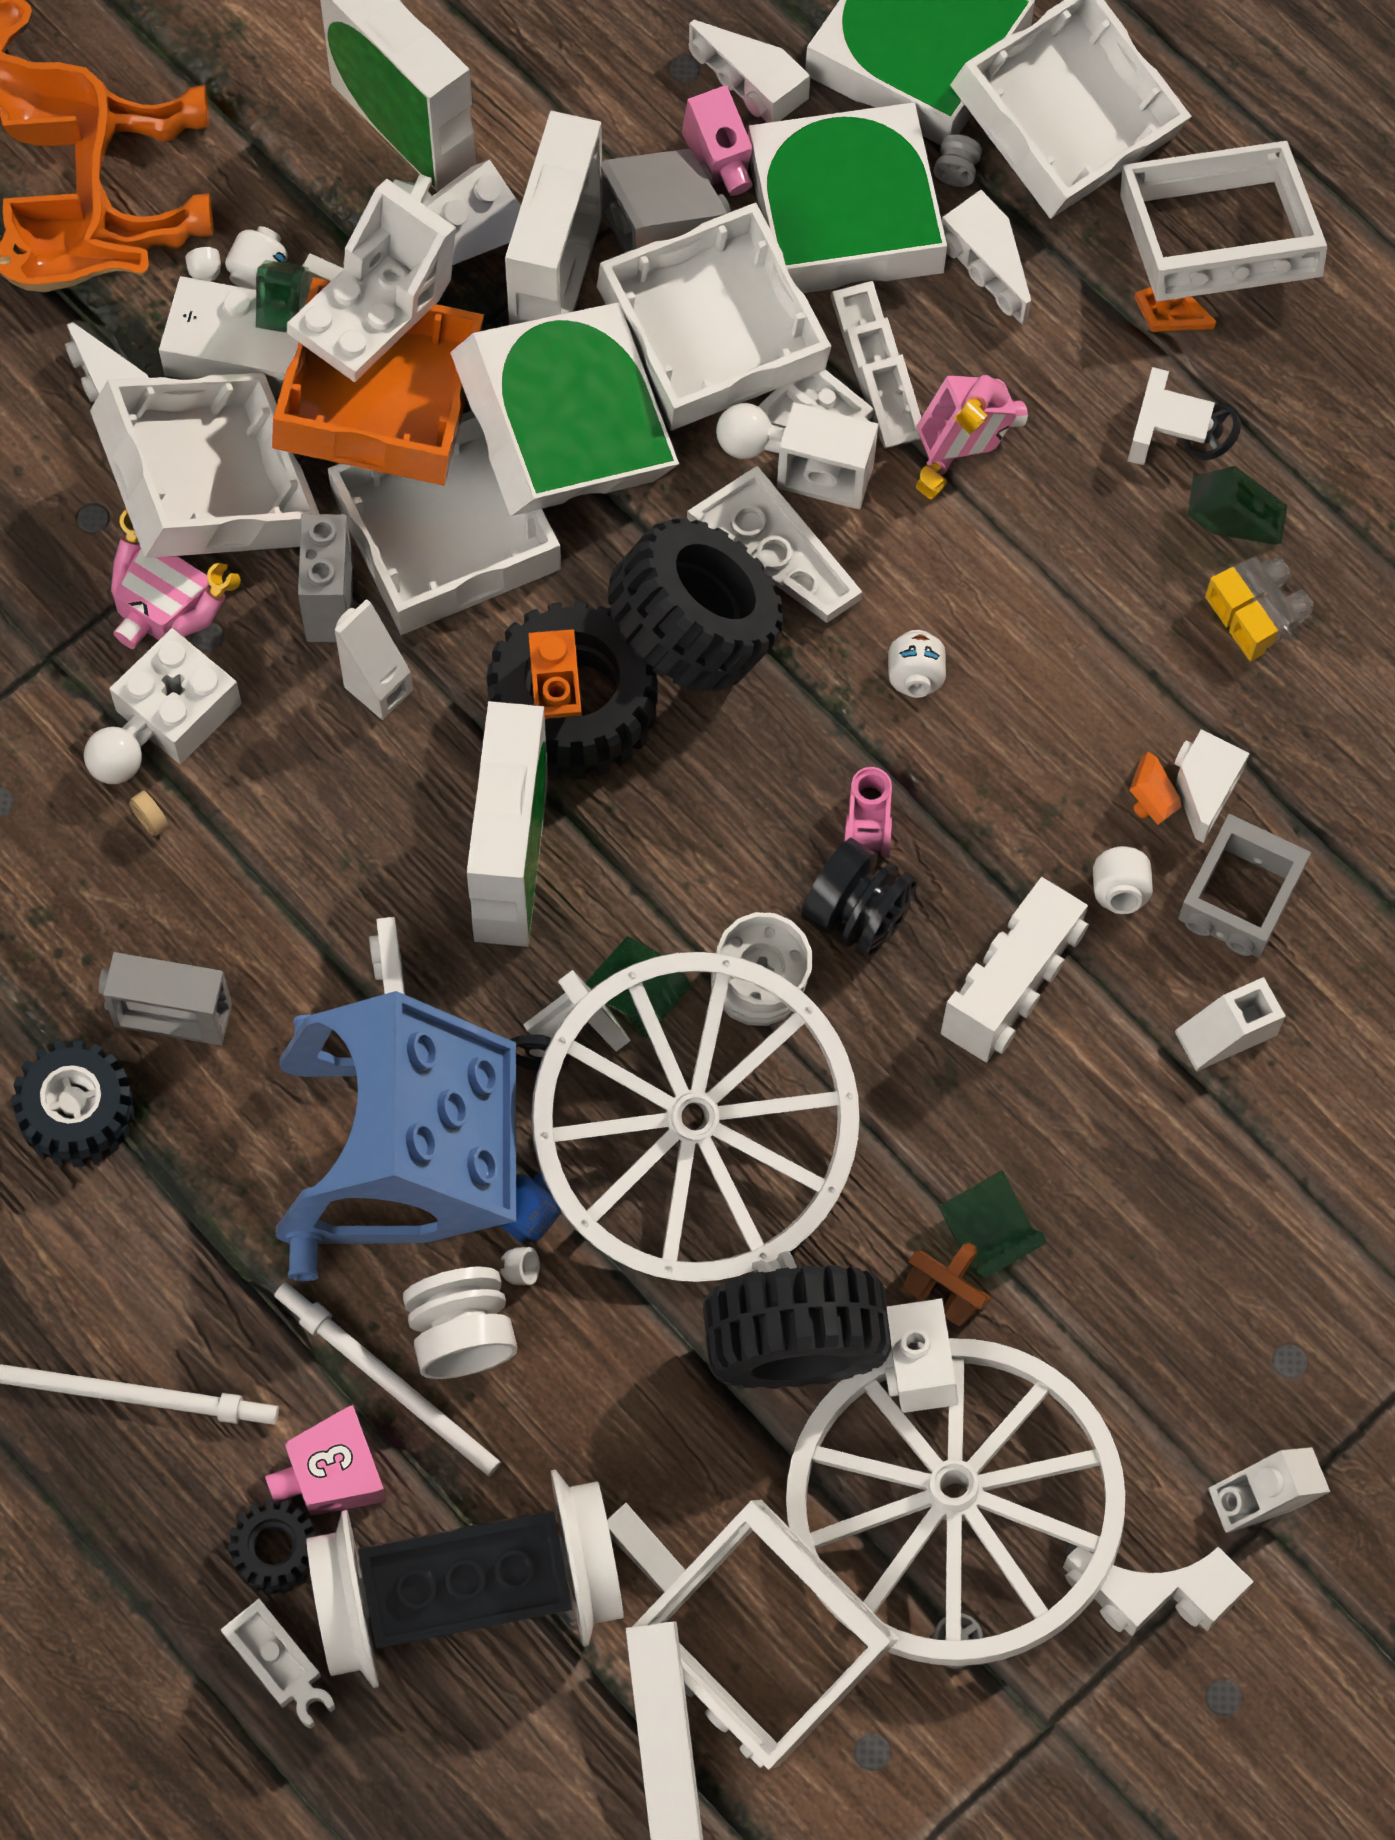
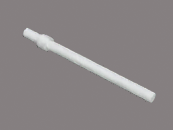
[274,1282,501,1477]
[0,1364,279,1425]

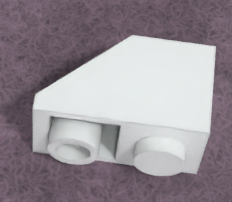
[1175,977,1286,1072]
[1208,1447,1330,1533]

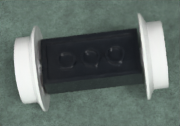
[306,1469,624,1688]

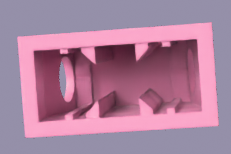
[682,85,753,196]

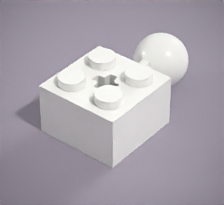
[716,402,878,510]
[84,628,242,784]

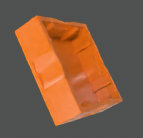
[272,277,484,486]

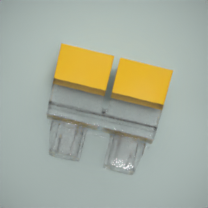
[1205,556,1314,662]

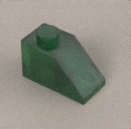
[255,260,309,333]
[1187,466,1287,545]

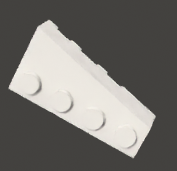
[343,160,521,265]
[941,877,1089,1063]

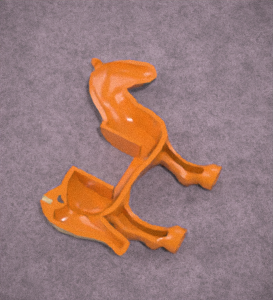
[0,0,214,292]

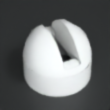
[185,247,221,282]
[500,1247,540,1285]

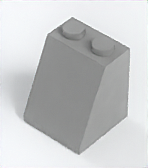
[601,148,731,253]

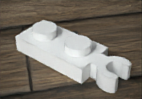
[221,1599,335,1729]

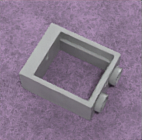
[298,514,354,642]
[1178,814,1311,958]
[98,952,232,1046]

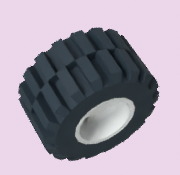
[12,1040,134,1168]

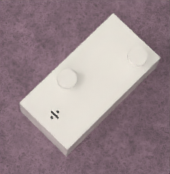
[159,276,306,397]

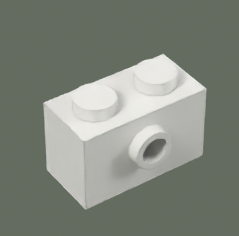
[885,1299,958,1413]

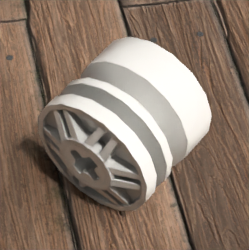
[711,912,812,1026]
[403,1267,518,1379]

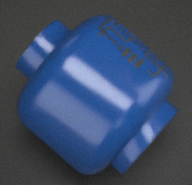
[500,1172,562,1243]

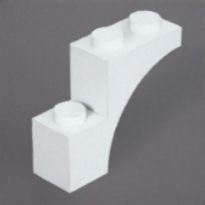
[1063,1547,1254,1636]

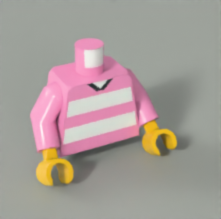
[916,375,1028,500]
[111,509,241,649]

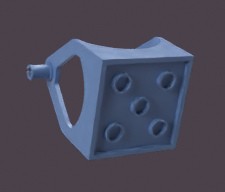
[276,991,516,1281]

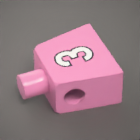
[265,1405,387,1515]

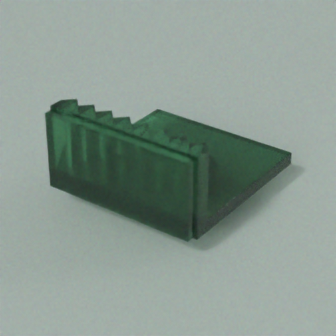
[585,936,692,1037]
[938,1170,1047,1278]

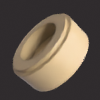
[129,790,169,836]

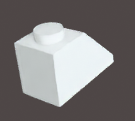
[1174,729,1249,843]

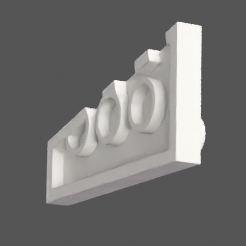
[687,466,863,623]

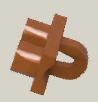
[903,1242,992,1326]

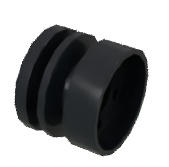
[801,837,918,959]

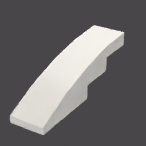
[830,281,921,449]

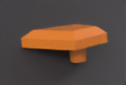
[1134,287,1216,332]
[1130,752,1182,825]

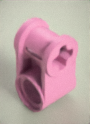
[844,767,892,858]

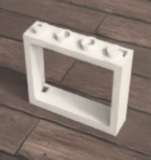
[1120,141,1327,302]
[632,1500,899,1770]

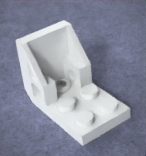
[287,179,456,382]

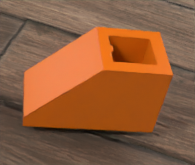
[529,629,582,719]

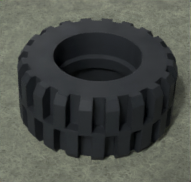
[608,518,783,691]
[487,601,658,780]
[703,1265,892,1389]

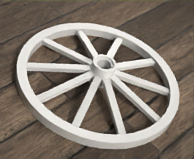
[532,952,859,1282]
[786,1338,1125,1666]

